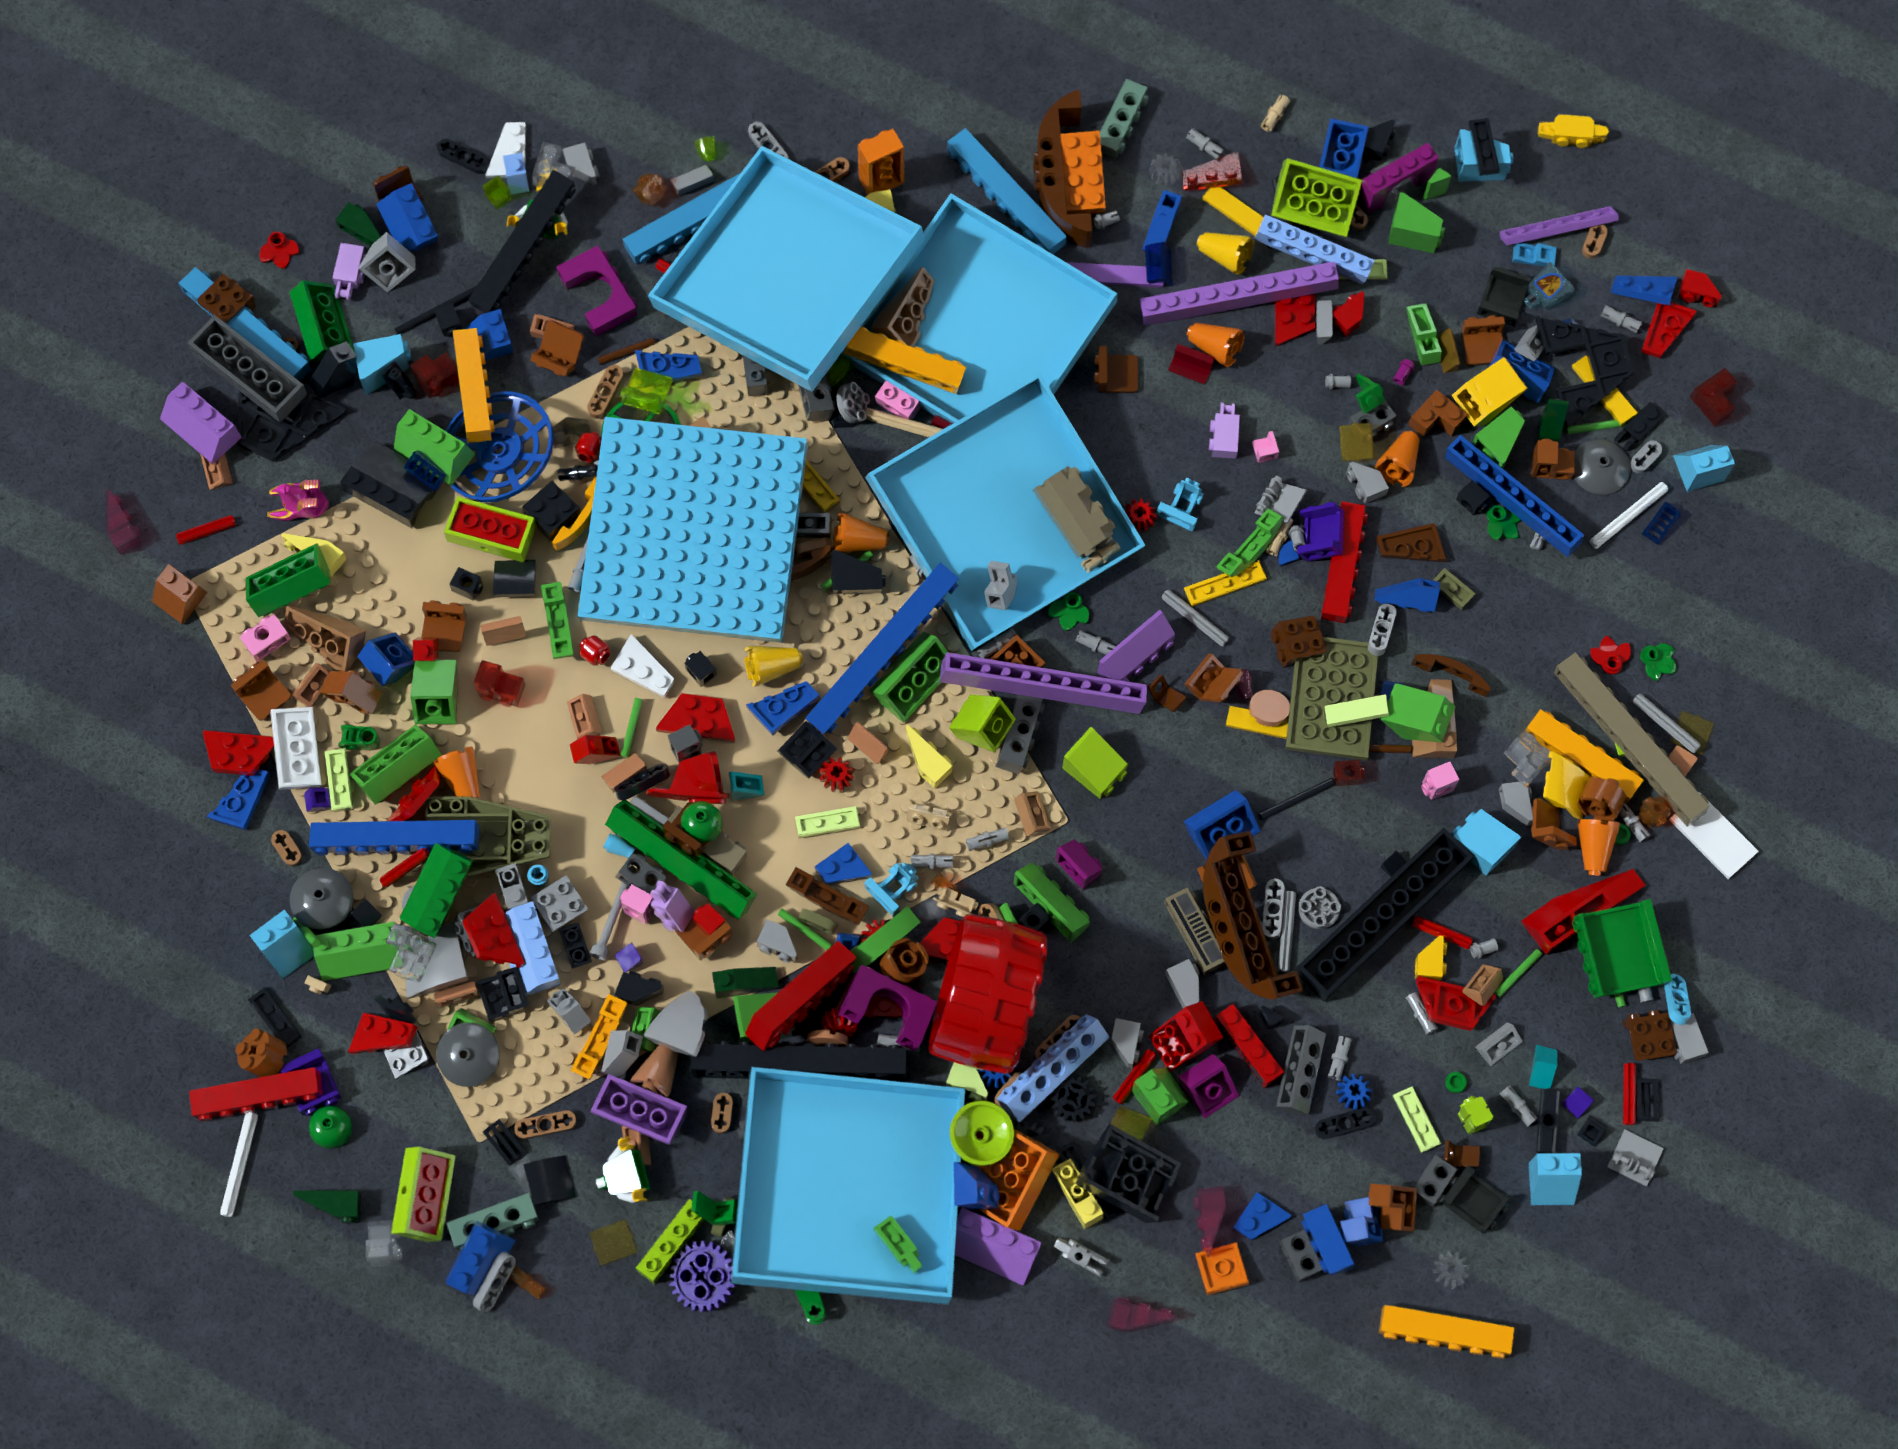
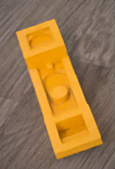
[552,477,596,551]
[570,994,628,1080]

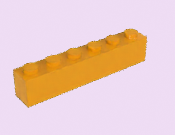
[844,326,966,394]
[453,328,495,443]
[1524,709,1644,803]
[1379,1305,1514,1359]

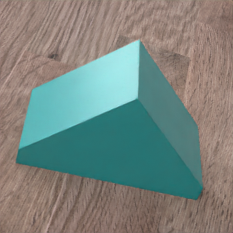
[728,771,765,801]
[1529,1045,1557,1089]

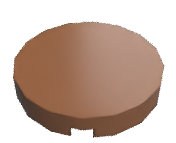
[1249,690,1290,726]
[807,1030,849,1047]

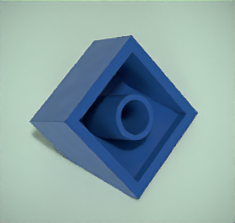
[465,309,513,361]
[357,632,415,686]
[953,1162,1000,1210]

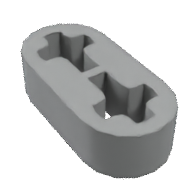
[1630,441,1662,474]

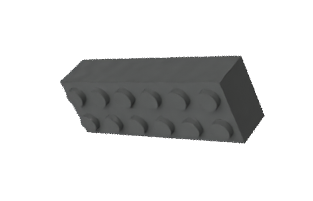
[187,315,307,422]

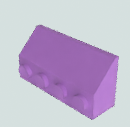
[160,382,242,464]
[1097,610,1175,682]
[590,1074,687,1145]
[954,1207,1041,1286]

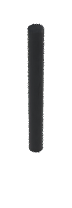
[1258,778,1335,820]

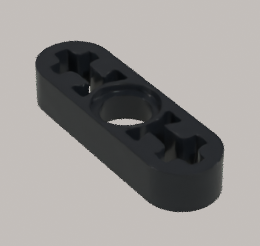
[437,139,489,174]
[614,763,671,800]
[1315,1108,1375,1139]

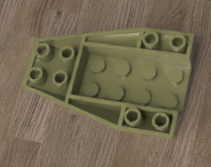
[423,796,551,878]

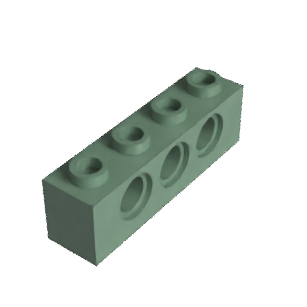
[1100,79,1149,159]
[447,1193,539,1250]

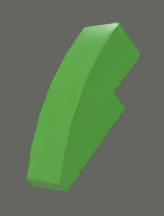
[1407,303,1442,365]

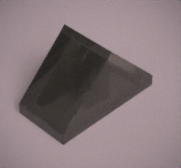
[553,417,591,449]

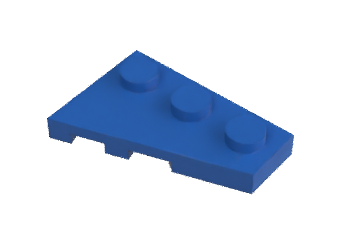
[1611,276,1678,305]
[635,350,702,389]
[746,681,820,736]
[207,769,270,830]

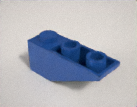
[1142,190,1182,256]
[1374,578,1440,612]

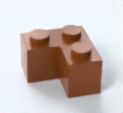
[1408,390,1467,437]
[1531,439,1575,480]
[990,635,1045,668]
[319,670,383,714]
[1368,1184,1417,1231]

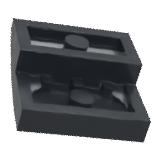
[493,560,536,597]
[777,721,837,779]
[476,967,529,1022]
[523,1155,576,1207]

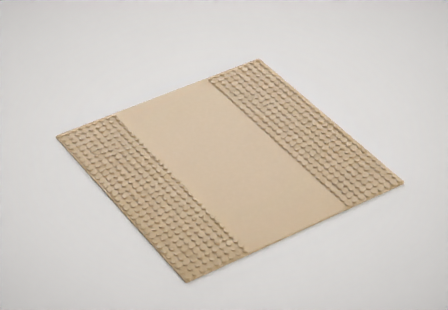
[191,327,1068,1142]

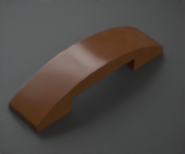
[791,545,831,581]
[1411,654,1491,697]
[786,867,869,925]

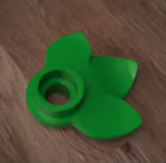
[1487,505,1521,541]
[1048,592,1089,631]
[1640,643,1677,681]

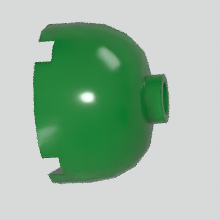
[681,801,723,844]
[309,1106,352,1149]

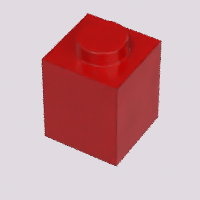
[413,637,438,661]
[693,903,726,936]

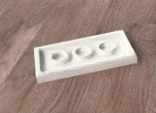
[270,707,322,790]
[1669,792,1758,879]

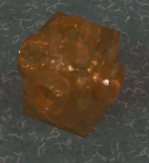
[632,173,668,205]
[1638,796,1671,829]

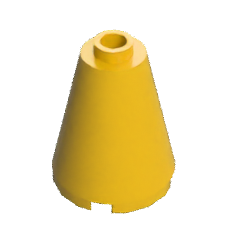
[1197,232,1254,275]
[744,646,803,687]

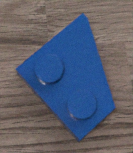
[814,843,872,885]
[1233,1192,1291,1240]

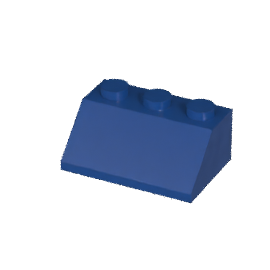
[1319,118,1368,178]
[376,183,438,253]
[1488,340,1555,402]
[1184,790,1260,860]
[1301,1204,1354,1277]
[446,1221,515,1296]

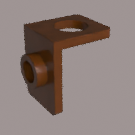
[1148,674,1187,712]
[1444,1140,1481,1168]

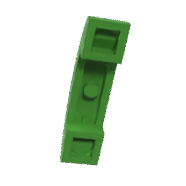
[1216,508,1283,577]
[541,582,574,659]
[851,906,920,974]

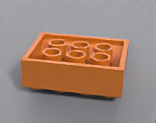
[976,1129,1060,1231]

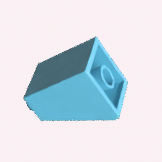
[1455,129,1513,182]
[353,334,412,395]
[1673,445,1735,492]
[1451,809,1521,876]
[250,910,314,979]
[1529,1153,1582,1205]

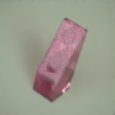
[106,489,142,555]
[1193,1186,1226,1257]
[1106,1297,1177,1333]

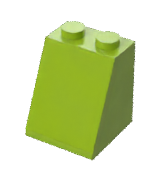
[949,694,1016,753]
[1062,727,1128,799]

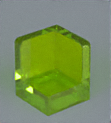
[482,175,512,209]

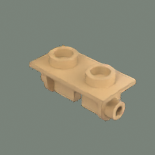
[907,802,951,831]
[933,886,978,917]

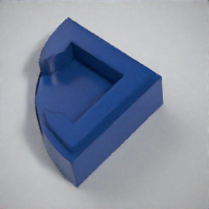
[1278,540,1299,566]
[836,933,860,950]

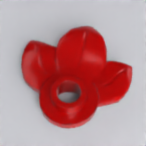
[260,232,299,269]
[1590,636,1631,674]

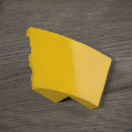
[1543,751,1589,819]

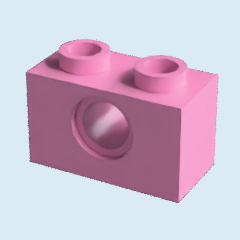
[875,381,921,420]
[240,614,291,662]
[1421,761,1459,800]
[620,884,654,925]

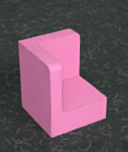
[1252,431,1279,463]

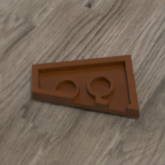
[1376,523,1446,562]

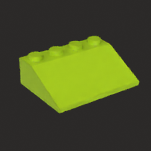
[1271,158,1362,237]

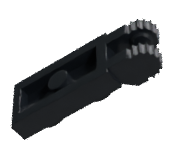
[1614,402,1665,451]

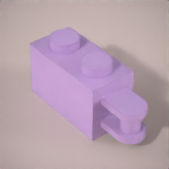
[332,243,366,300]
[1209,402,1240,459]
[650,881,695,932]

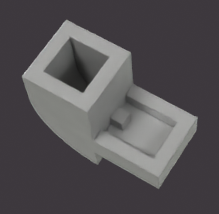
[984,561,1017,610]

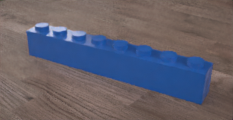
[1445,435,1584,558]
[309,820,480,856]

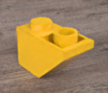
[1415,936,1447,981]

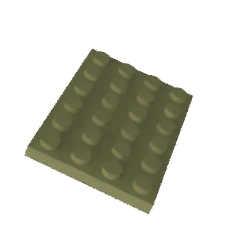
[1285,637,1379,761]

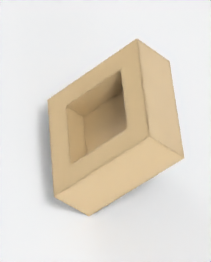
[305,975,332,994]

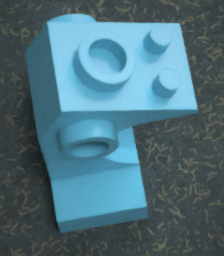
[1156,478,1204,532]
[864,862,919,917]

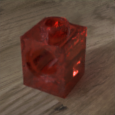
[1333,760,1364,786]

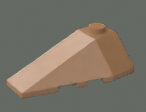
[871,267,934,348]
[1412,679,1457,758]

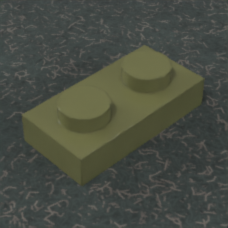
[1433,568,1476,610]

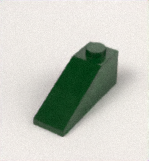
[335,202,381,247]
[1537,399,1569,442]
[712,967,779,998]
[293,1190,361,1224]

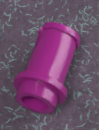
[1393,359,1414,386]

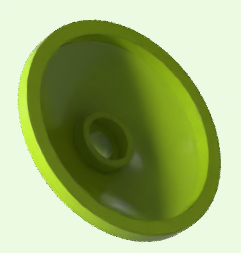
[949,1101,1014,1166]

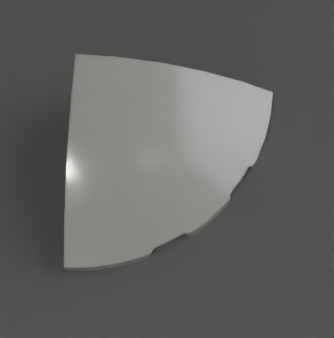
[406,923,469,999]
[643,991,707,1057]

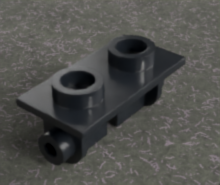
[381,361,416,400]

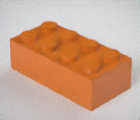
[858,128,904,195]
[1060,131,1106,214]

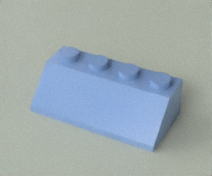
[505,901,561,996]

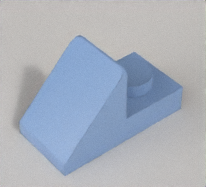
[503,153,530,195]

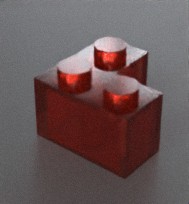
[410,352,459,398]
[1690,368,1738,427]
[474,660,525,707]

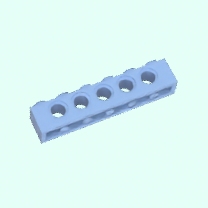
[1254,215,1375,285]
[996,1014,1109,1122]

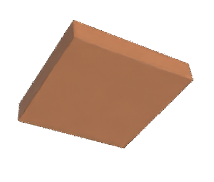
[480,616,527,646]

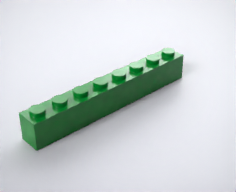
[605,800,757,920]

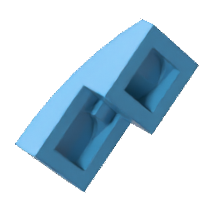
[1512,242,1556,267]

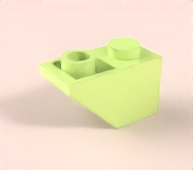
[946,1062,988,1101]

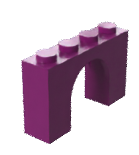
[1357,143,1439,214]
[556,245,638,336]
[838,965,937,1051]

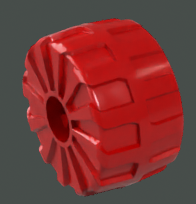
[929,914,1047,1074]

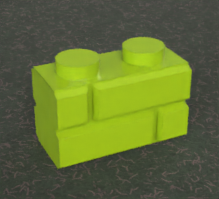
[1458,1095,1493,1134]

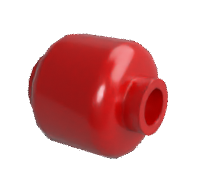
[575,432,602,463]
[579,635,610,666]

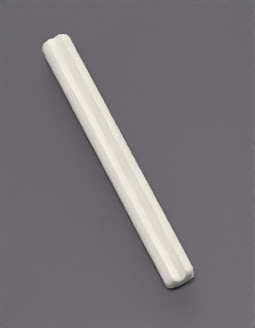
[1590,482,1668,549]
[220,1112,258,1217]

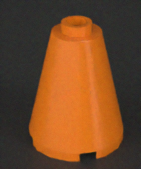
[1187,323,1244,367]
[1375,431,1420,487]
[833,513,890,553]
[434,746,480,799]
[1578,819,1620,876]

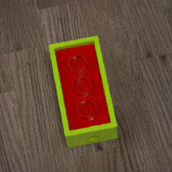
[444,496,537,562]
[391,1147,456,1242]

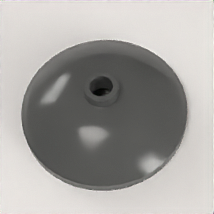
[1573,439,1631,495]
[290,868,354,930]
[436,1023,500,1087]

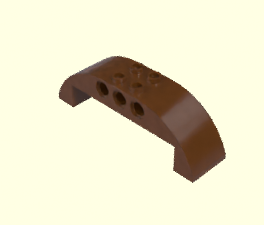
[1033,90,1092,248]
[1203,831,1303,1000]

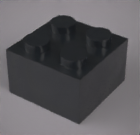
[522,481,581,542]

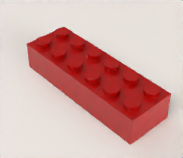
[745,940,857,1051]

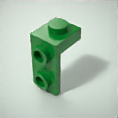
[1355,374,1385,413]
[691,1191,738,1226]

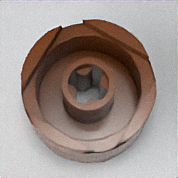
[1577,777,1626,823]
[879,938,929,986]
[235,1028,287,1077]

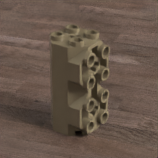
[1033,466,1115,560]

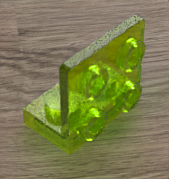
[621,368,672,415]

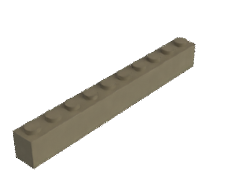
[1554,652,1710,827]

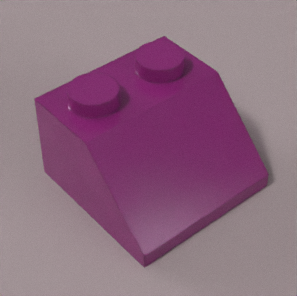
[1055,839,1102,890]
[1178,1054,1239,1119]

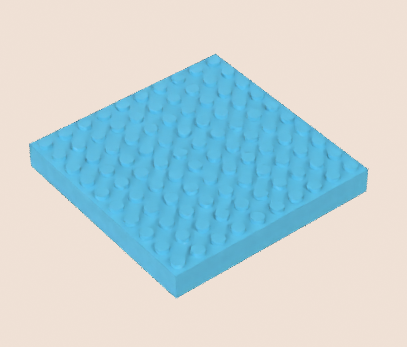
[648,146,925,392]
[841,193,1117,424]
[865,373,1146,651]
[577,417,808,643]
[731,1067,965,1304]

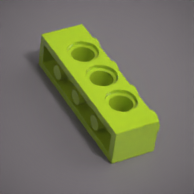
[636,1199,705,1285]

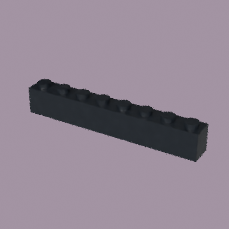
[468,169,576,313]

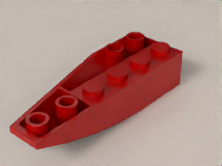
[1521,869,1646,955]

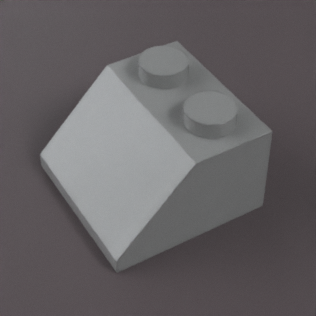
[359,233,416,292]

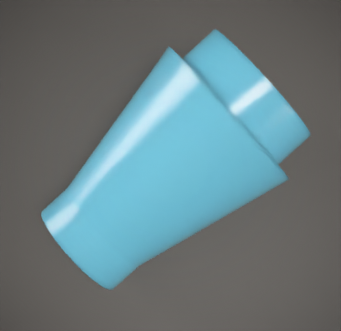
[603,833,635,858]
[527,865,548,887]

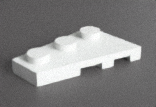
[485,122,526,178]
[611,635,675,698]

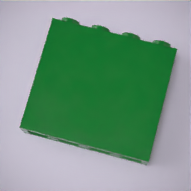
[1572,899,1672,999]

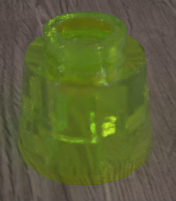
[694,137,716,161]

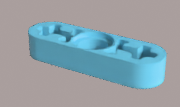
[1664,974,1691,1025]

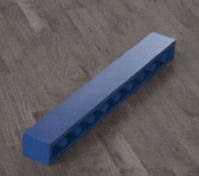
[805,562,959,735]

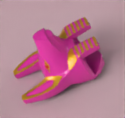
[267,480,329,521]

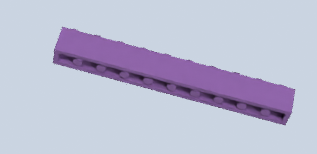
[1140,261,1339,325]
[940,652,1147,714]

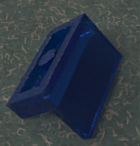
[1145,242,1173,286]

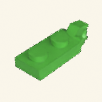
[873,1216,922,1274]

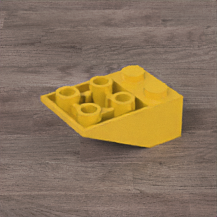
[1452,357,1528,427]

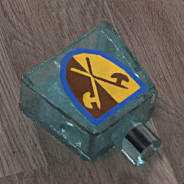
[1524,262,1575,310]

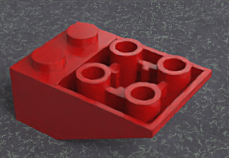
[1149,1001,1223,1072]

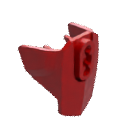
[646,751,729,804]

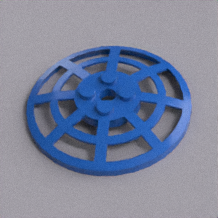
[445,391,554,503]

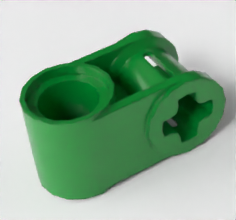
[338,725,380,751]
[794,1289,825,1325]

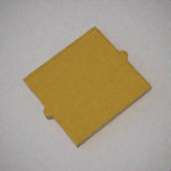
[1339,422,1374,461]
[1670,711,1714,755]
[1110,1106,1152,1141]
[589,1219,637,1266]

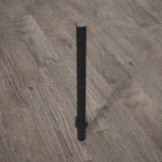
[394,281,480,335]

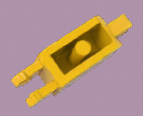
[1538,114,1609,148]

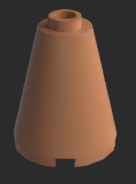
[630,1045,679,1098]

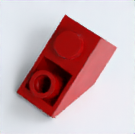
[1678,269,1721,307]
[1332,291,1364,337]
[570,735,621,764]

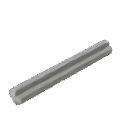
[1162,589,1229,646]
[1633,693,1701,753]
[1278,891,1296,972]

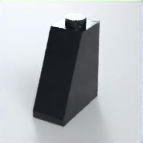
[309,341,357,398]
[830,550,886,594]

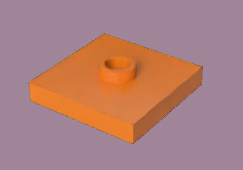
[1195,1242,1249,1295]

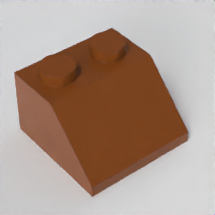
[152,564,207,624]

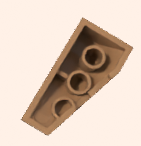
[284,605,366,672]

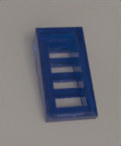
[404,450,447,492]
[1642,501,1682,545]

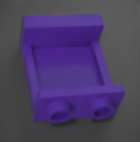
[1297,502,1344,562]
[281,1048,342,1116]

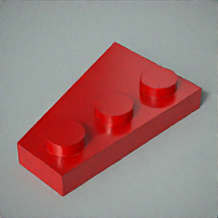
[1641,302,1697,358]
[348,1013,418,1054]

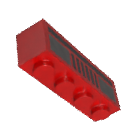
[1214,1004,1284,1089]

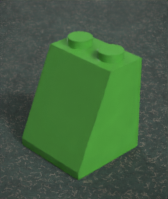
[1388,192,1445,253]
[1472,407,1525,469]
[410,660,458,724]
[1381,684,1456,743]
[733,992,795,1044]
[1132,1067,1191,1126]

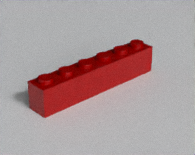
[1321,501,1368,623]
[189,1067,323,1121]

